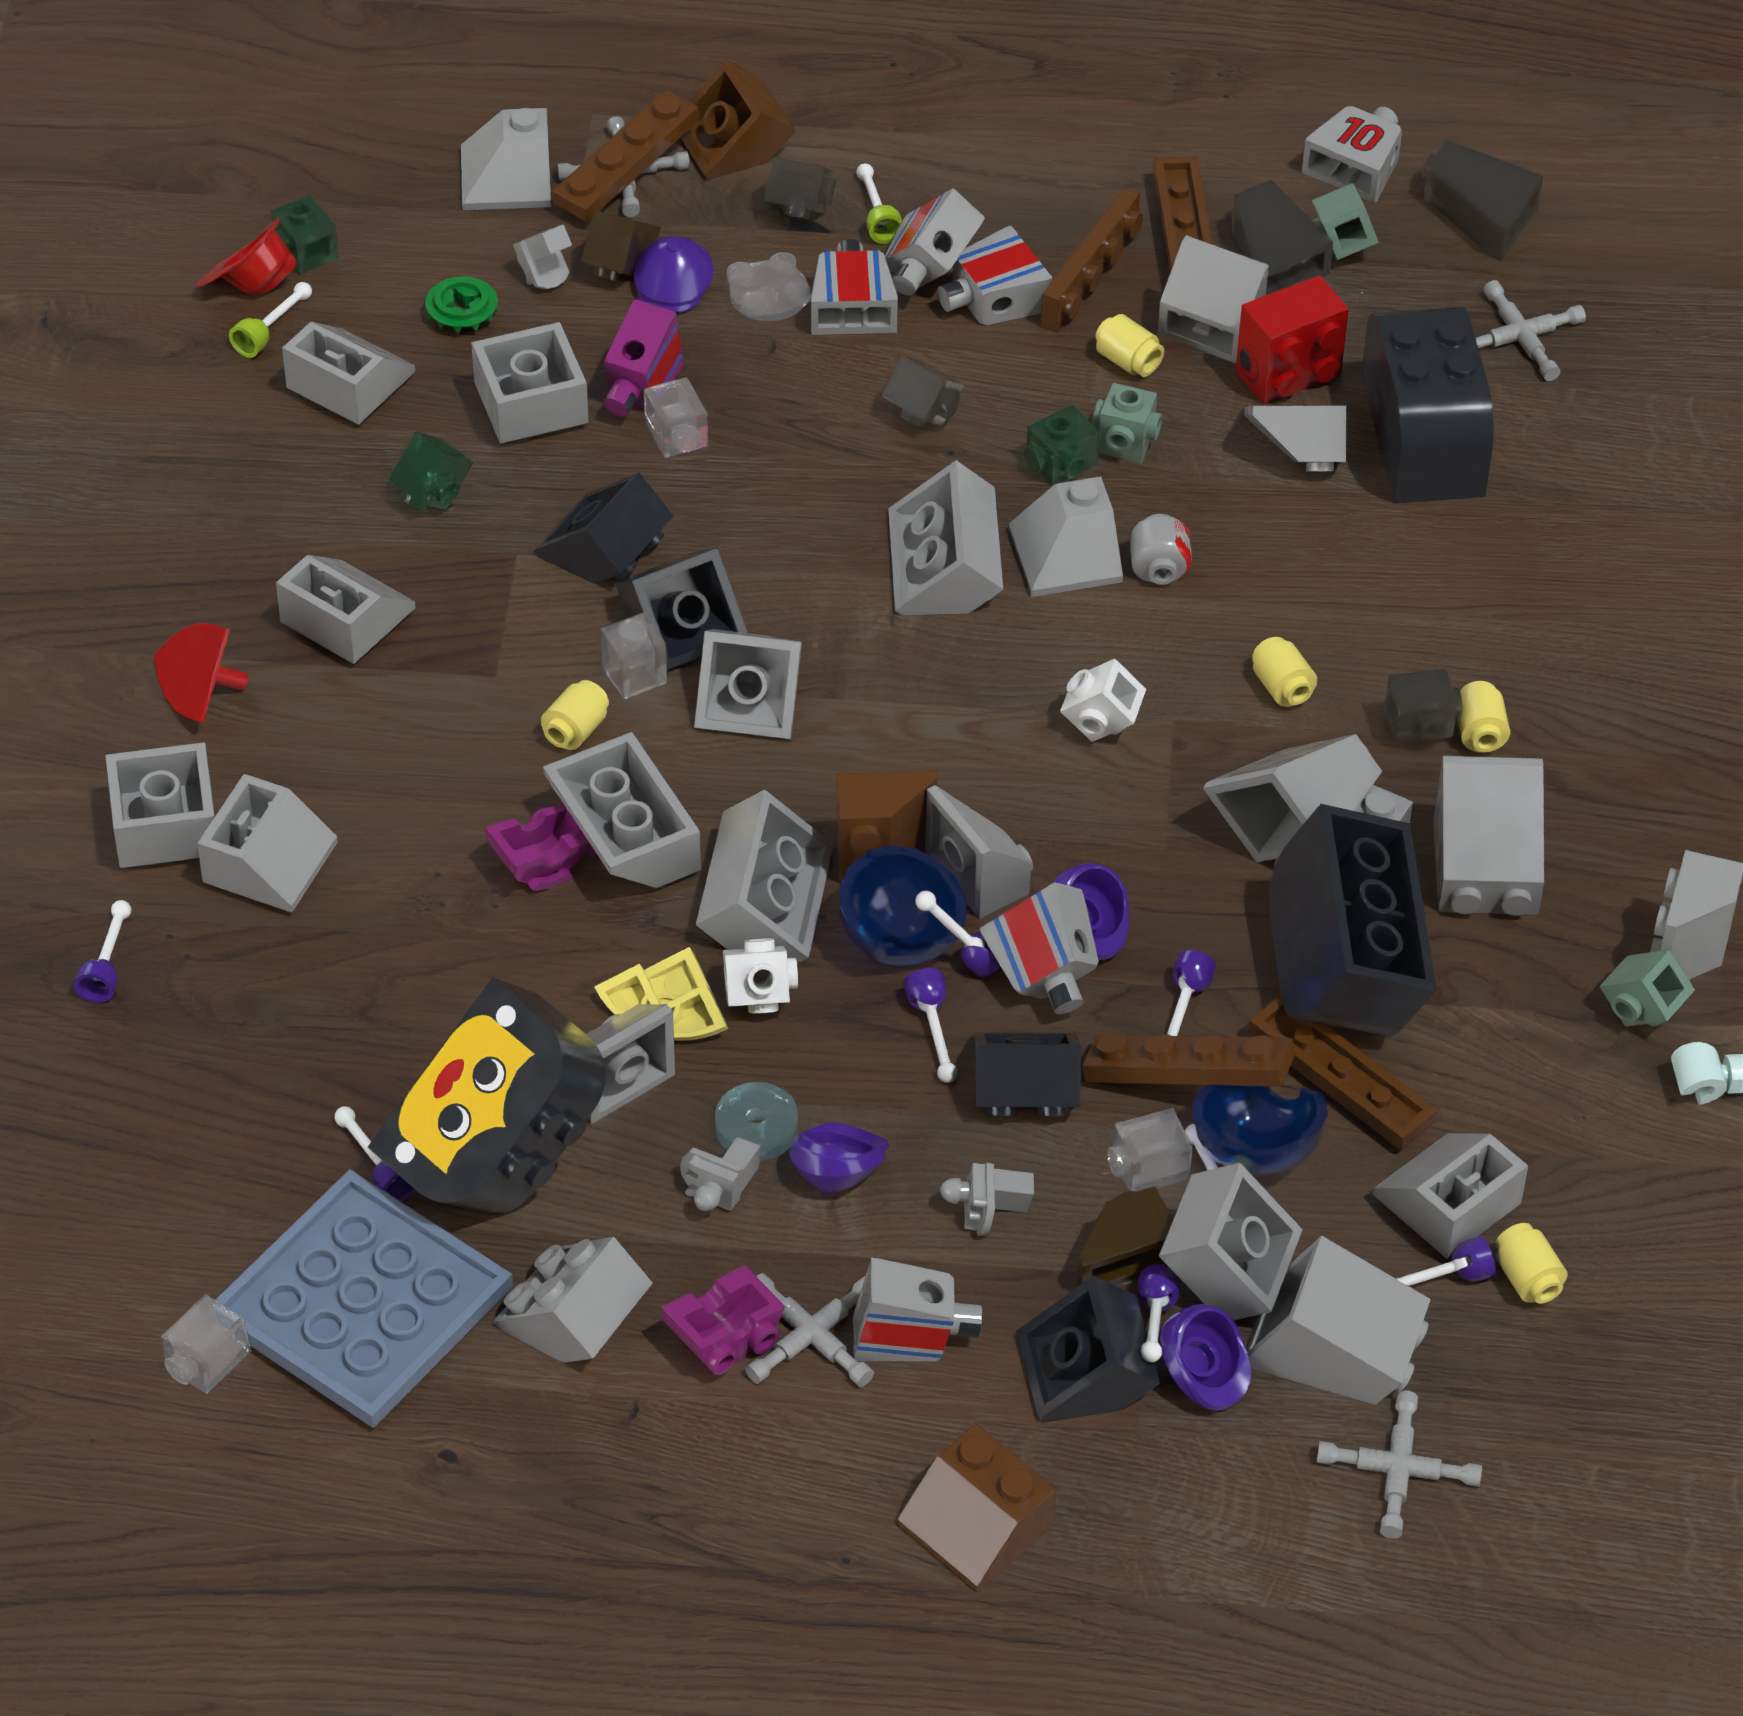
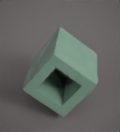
[1310,183,1379,260]
[1599,950,1695,1027]

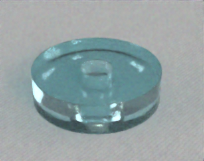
[715,1082,798,1161]

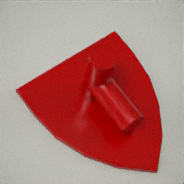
[154,623,248,723]

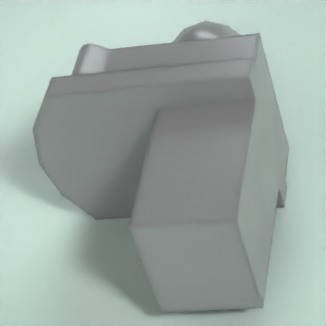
[513,224,572,290]
[680,1137,761,1211]
[940,1163,1034,1236]

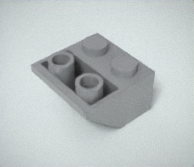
[1158,235,1269,363]
[282,322,415,425]
[276,555,416,664]
[197,774,338,913]
[1650,850,1743,980]
[1373,1133,1528,1259]
[493,1237,653,1363]

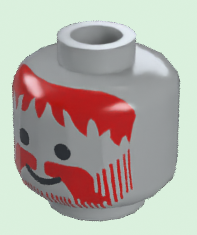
[1129,514,1192,585]

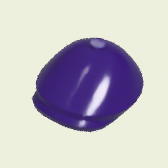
[634,236,714,313]
[1054,863,1129,960]
[789,1122,890,1194]
[1160,1304,1251,1411]

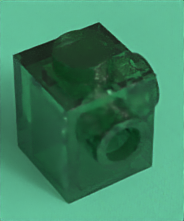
[270,195,339,275]
[1024,405,1100,486]
[389,431,474,510]

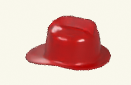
[196,218,297,294]

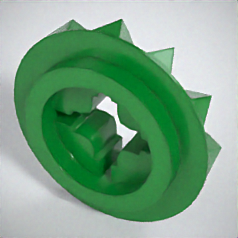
[425,276,498,334]

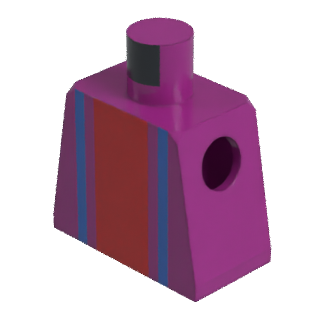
[604,299,684,417]

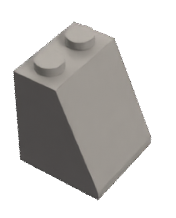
[1203,734,1382,862]
[1433,756,1544,915]
[1246,1236,1431,1405]

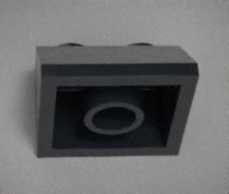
[533,472,674,584]
[615,548,748,671]
[973,1032,1081,1116]
[1016,1276,1160,1422]

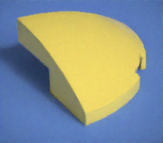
[595,947,728,1041]

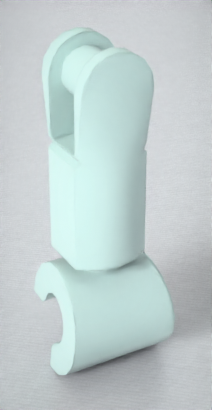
[1671,1042,1743,1105]

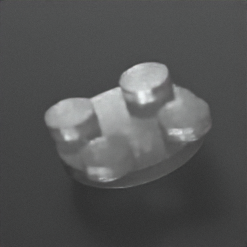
[727,252,811,321]

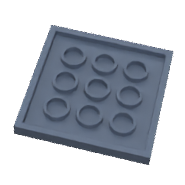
[208,1169,513,1428]

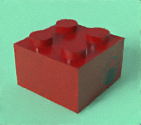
[1235,275,1349,405]

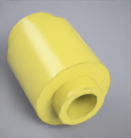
[1096,314,1164,377]
[1252,637,1317,707]
[541,680,609,750]
[1455,681,1510,752]
[1494,1223,1568,1304]

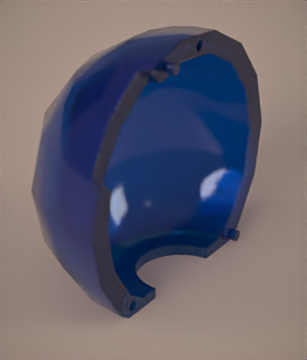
[839,845,966,966]
[1192,1085,1328,1177]

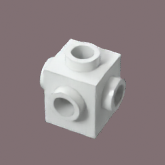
[1060,659,1146,742]
[723,938,798,1013]

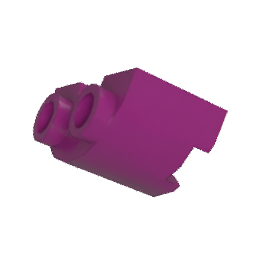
[485,803,596,891]
[661,1265,785,1375]

